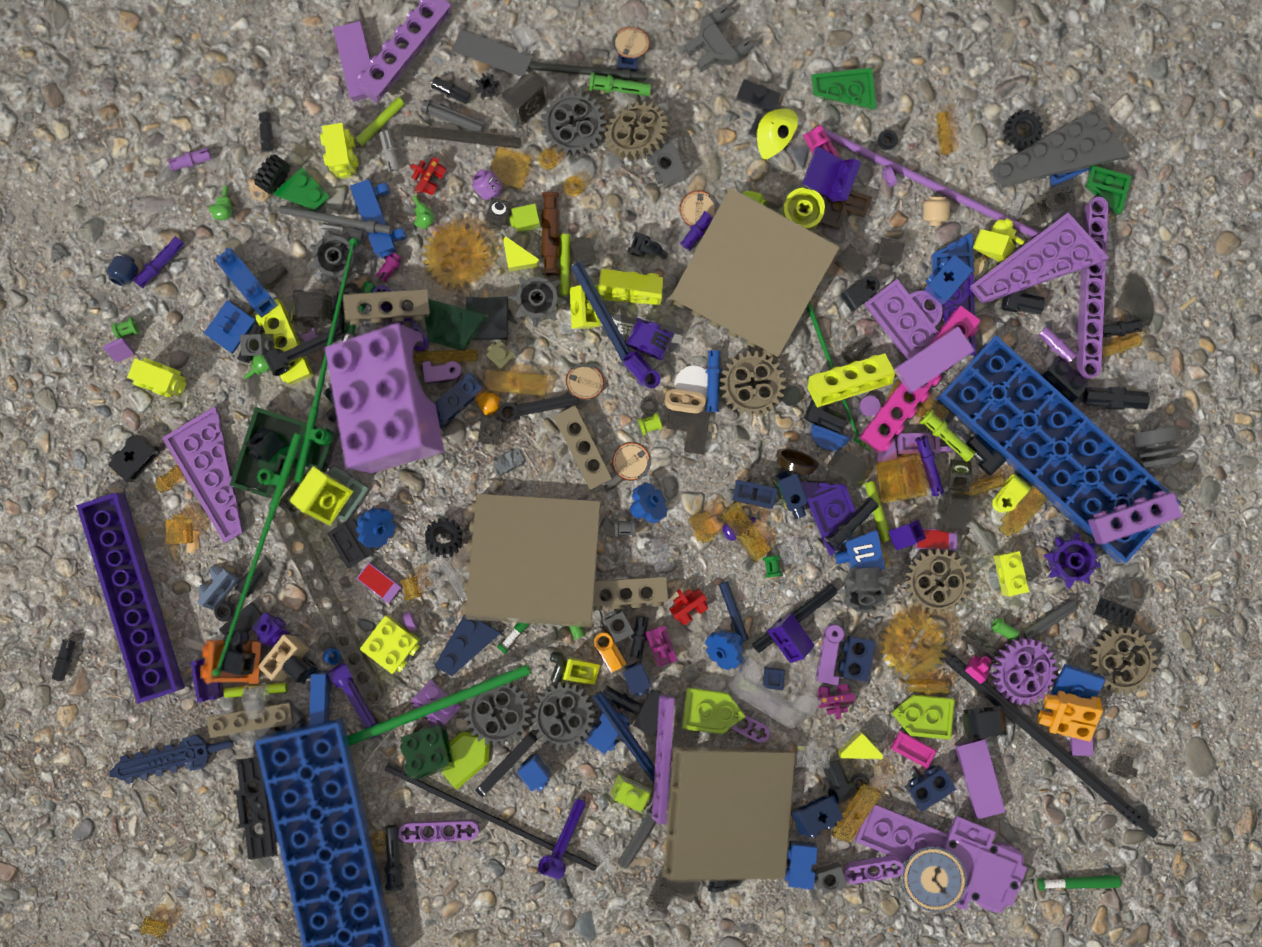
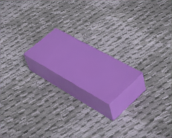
[333,21,376,102]
[894,327,975,394]
[954,738,1005,820]

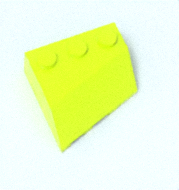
[599,268,663,305]

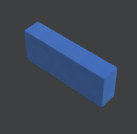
[308,671,331,750]

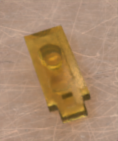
[998,485,1048,538]

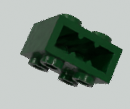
[400,725,455,780]

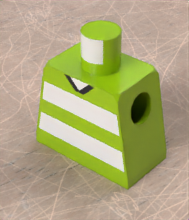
[610,774,654,812]

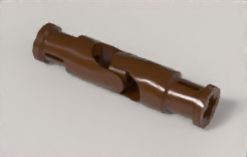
[542,192,560,276]

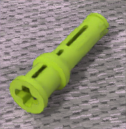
[919,409,976,462]

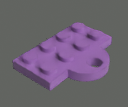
[864,279,943,360]

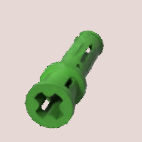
[589,72,651,97]

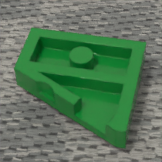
[1085,165,1132,215]
[273,167,331,212]

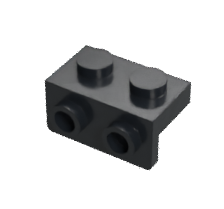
[1041,356,1089,403]

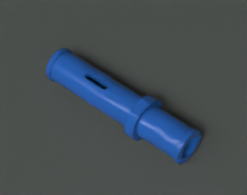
[705,350,722,412]

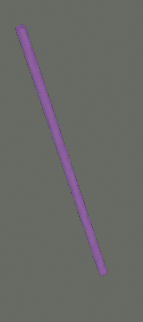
[817,125,1041,238]

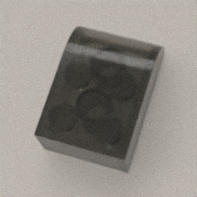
[500,70,550,128]

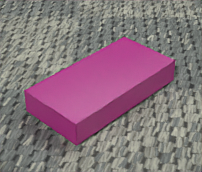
[890,730,937,769]

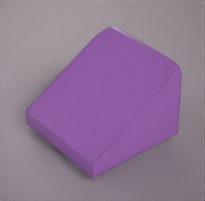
[103,338,134,362]

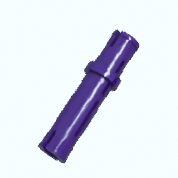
[133,236,185,289]
[915,435,944,496]

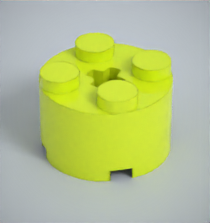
[781,188,825,231]

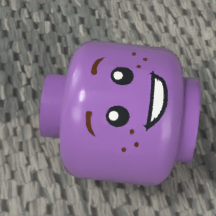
[472,169,502,200]

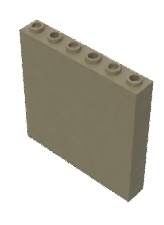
[671,187,840,357]
[462,494,600,627]
[663,747,796,881]

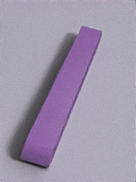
[1076,197,1108,380]

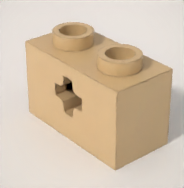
[258,635,309,681]

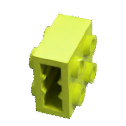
[320,123,359,179]
[127,357,187,398]
[360,615,421,674]

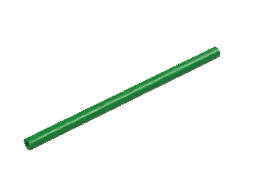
[347,664,532,746]

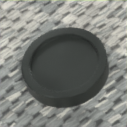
[781,386,802,406]

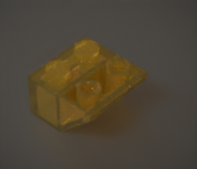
[875,455,928,503]

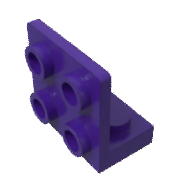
[802,147,861,202]

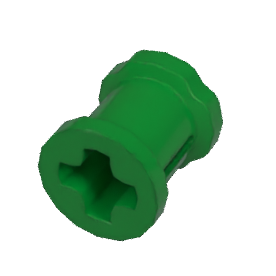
[762,555,783,578]

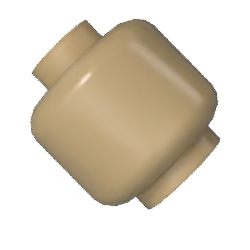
[923,196,950,226]

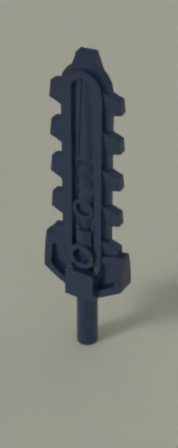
[109,734,234,784]

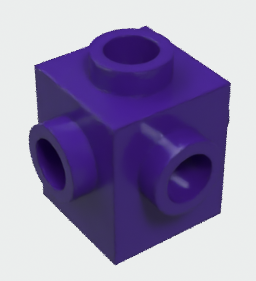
[251,612,290,647]

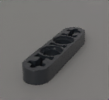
[475,732,538,798]

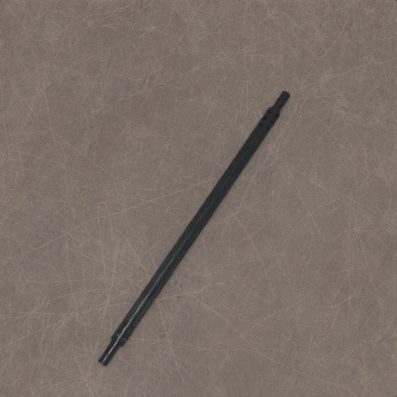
[932,642,1158,838]

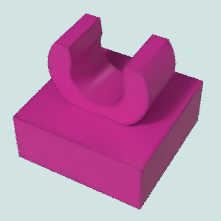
[965,655,992,684]

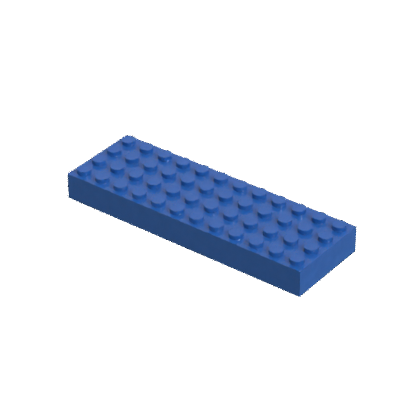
[935,335,1181,563]
[255,718,396,947]

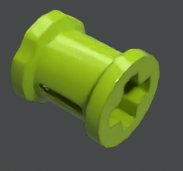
[638,413,663,436]

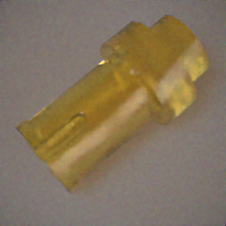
[154,464,184,493]

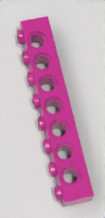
[858,306,981,453]

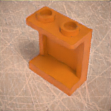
[201,639,261,684]

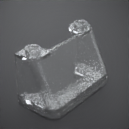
[728,653,822,728]

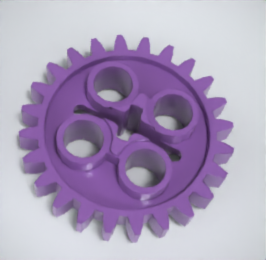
[991,637,1058,705]

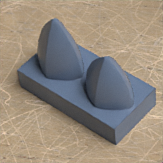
[197,566,240,610]

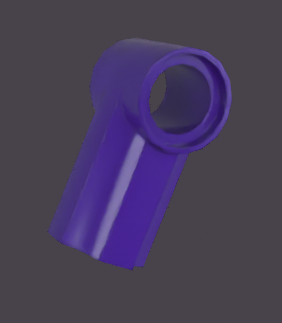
[622,350,661,388]

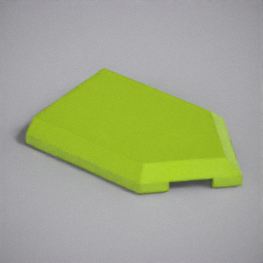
[681,687,746,735]
[891,694,955,740]
[441,731,491,790]

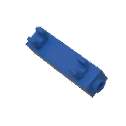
[350,179,407,259]
[215,248,278,318]

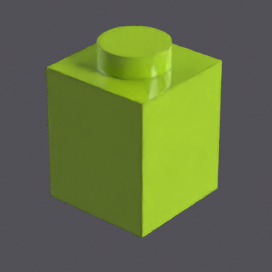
[509,204,541,233]

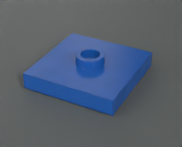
[1049,664,1105,699]

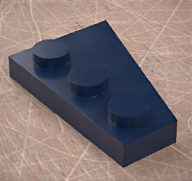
[434,614,501,676]

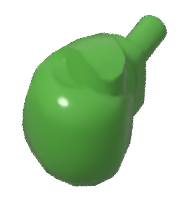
[209,186,232,220]
[413,195,435,229]
[244,355,269,379]

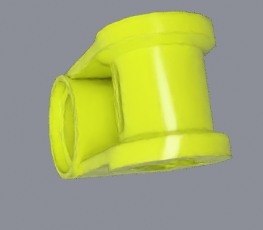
[992,474,1031,513]

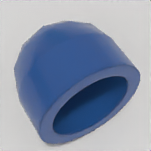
[323,647,341,665]

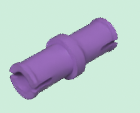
[168,147,212,172]
[1038,326,1077,363]

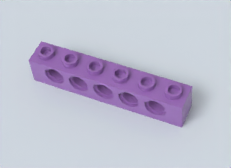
[357,0,451,104]

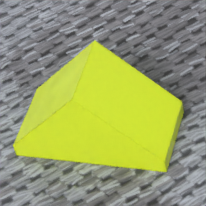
[973,230,1015,263]
[503,236,540,272]
[563,656,600,685]
[838,731,883,759]

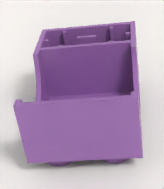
[325,323,445,473]

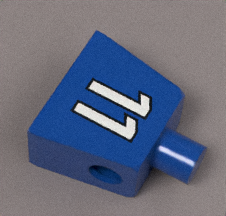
[834,530,885,570]

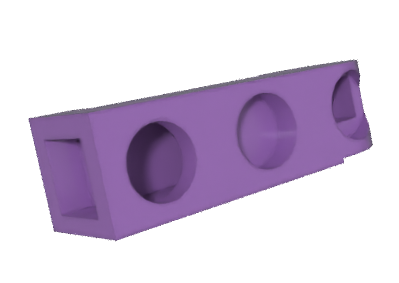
[815,625,844,685]

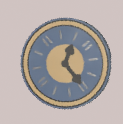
[902,847,967,912]

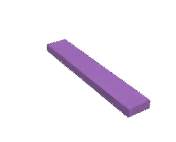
[652,695,674,825]

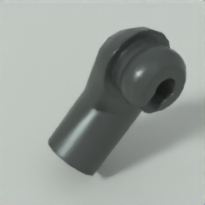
[550,651,565,683]

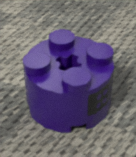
[626,318,675,360]

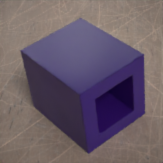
[889,519,926,550]

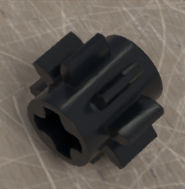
[475,73,500,100]

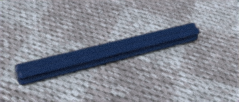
[571,261,630,372]
[592,691,655,784]

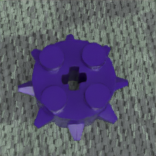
[1044,532,1101,589]

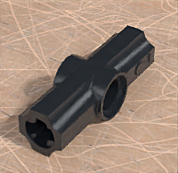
[1083,387,1150,410]

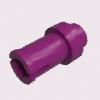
[375,252,402,283]

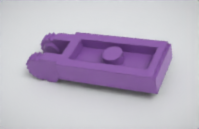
[897,433,954,454]

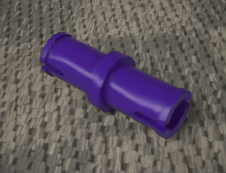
[680,211,714,251]

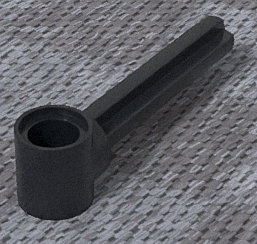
[264,327,345,376]
[499,394,579,422]

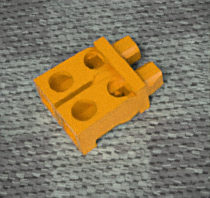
[1038,691,1103,742]

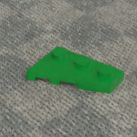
[811,68,876,110]

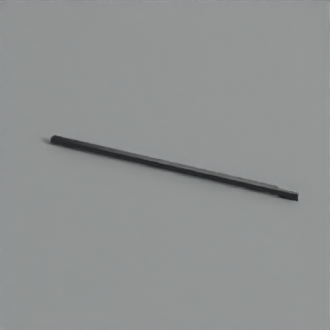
[384,763,596,872]

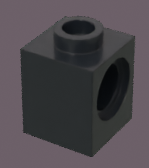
[245,427,285,462]

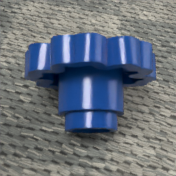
[630,482,668,524]
[356,507,396,548]
[705,630,744,670]

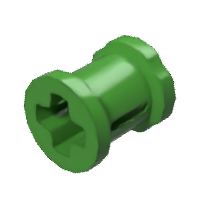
[112,317,140,339]

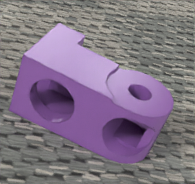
[422,361,463,384]

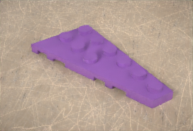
[970,213,1109,304]
[162,406,244,543]

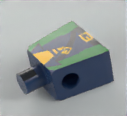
[771,470,808,519]

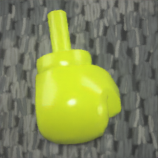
[991,218,1024,245]

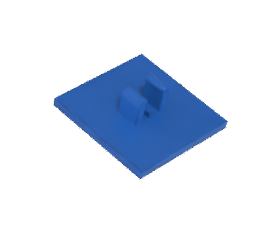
[204,300,256,354]

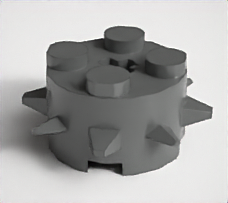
[308,231,363,284]
[510,271,566,327]
[837,567,895,612]

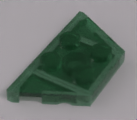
[425,298,488,351]

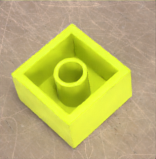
[290,466,353,525]

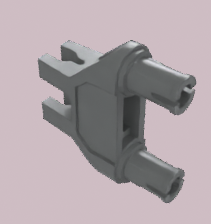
[685,5,755,72]

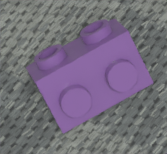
[410,680,461,727]

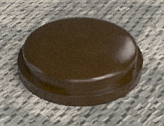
[776,448,819,475]

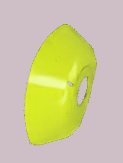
[757,109,798,159]

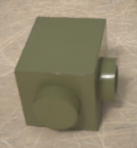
[486,340,517,372]

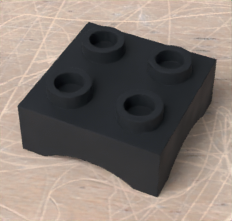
[466,297,508,340]

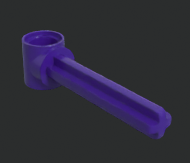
[328,661,380,739]
[538,798,586,880]

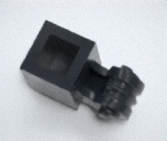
[220,630,256,676]

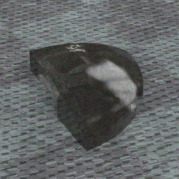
[1115,272,1154,326]

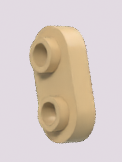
[664,389,706,413]

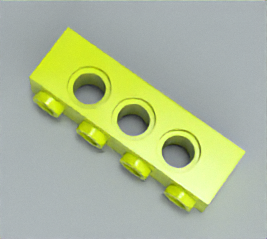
[255,299,314,385]
[808,353,895,407]

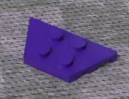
[800,481,856,556]

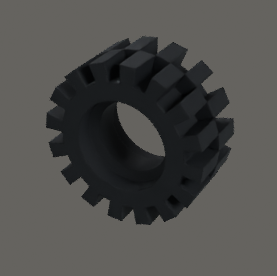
[1003,109,1043,150]
[254,154,291,194]
[425,518,463,558]
[1094,598,1137,628]

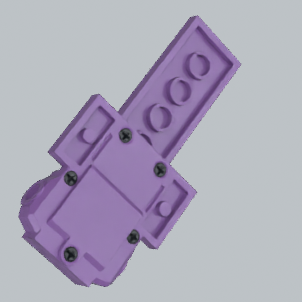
[854,801,1027,913]

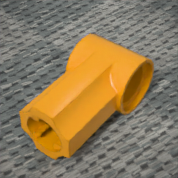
[594,630,627,672]

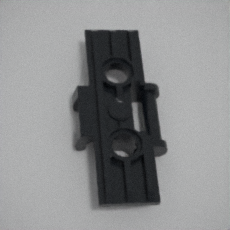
[233,757,278,860]

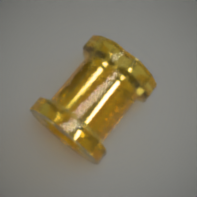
[399,576,422,601]
[140,916,168,940]

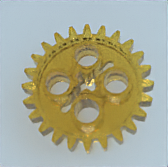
[422,222,489,290]
[879,612,948,680]

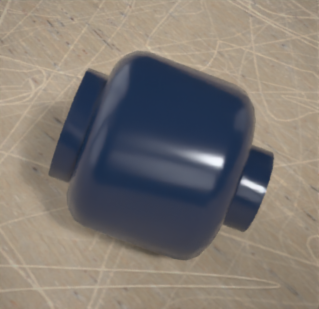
[106,254,138,286]

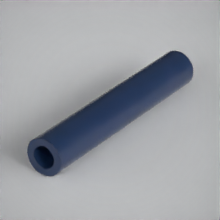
[718,581,749,641]

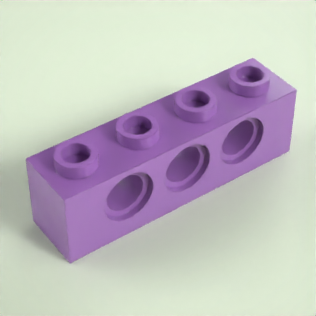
[1088,490,1182,544]

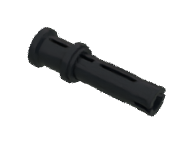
[824,497,879,551]
[384,825,404,891]

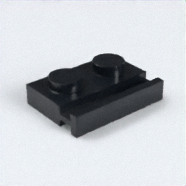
[327,518,375,569]

